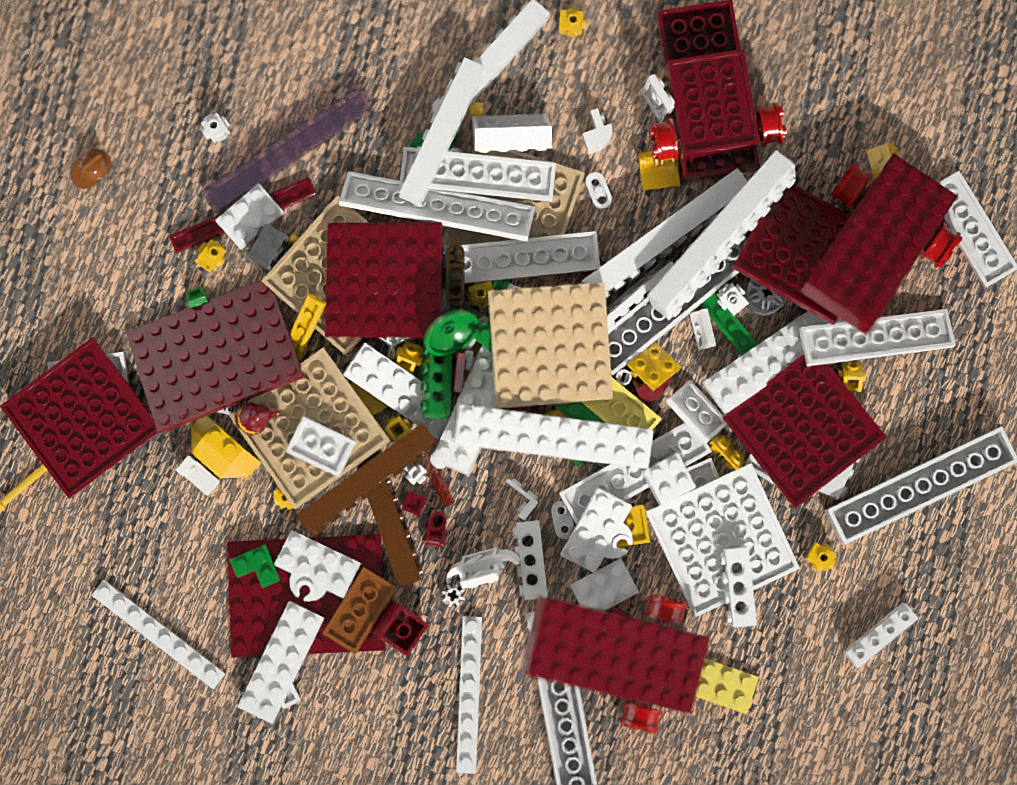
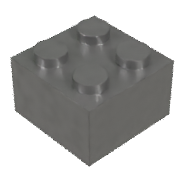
[247,224,289,272]

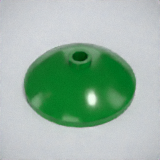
[424,310,479,356]

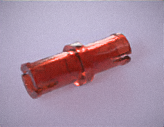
[426,468,455,508]

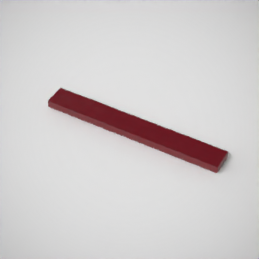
[169,177,316,254]

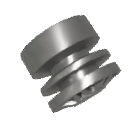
[743,280,786,316]

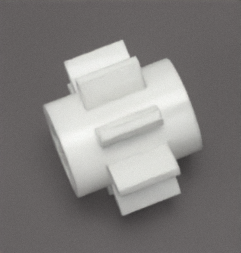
[403,462,427,485]
[442,584,465,607]

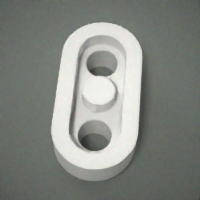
[586,172,612,210]
[551,501,574,539]

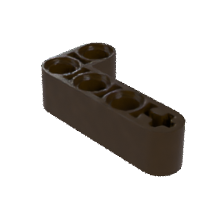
[446,244,484,320]

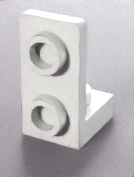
[176,456,220,496]
[506,478,538,520]

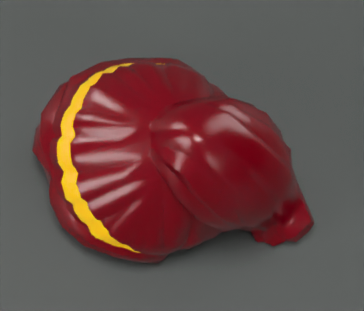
[235,402,280,435]

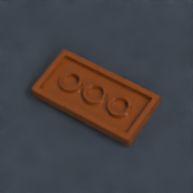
[323,567,397,654]

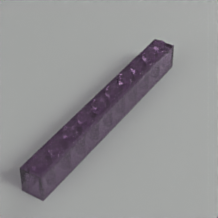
[202,88,374,214]

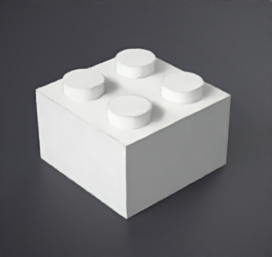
[641,453,696,506]

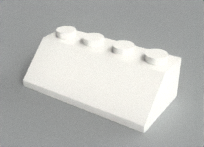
[472,114,552,153]

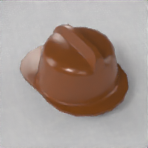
[70,149,112,189]

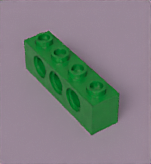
[420,344,452,420]

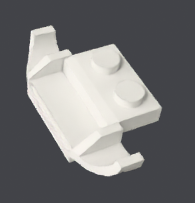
[446,547,520,589]

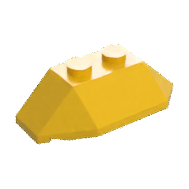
[191,415,261,478]

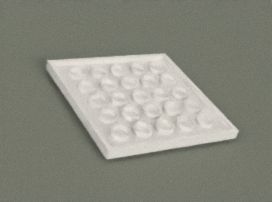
[646,463,800,617]

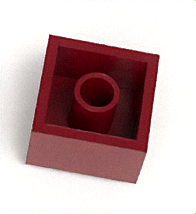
[371,600,429,657]

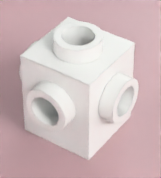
[201,113,230,143]
[717,282,749,315]

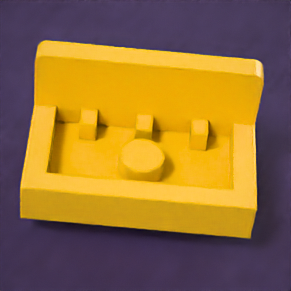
[866,143,899,179]

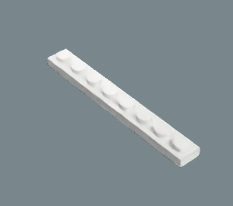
[92,580,226,689]
[456,616,482,774]

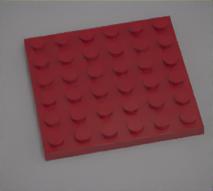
[732,184,850,325]
[325,222,443,338]
[0,337,158,499]
[722,354,887,509]

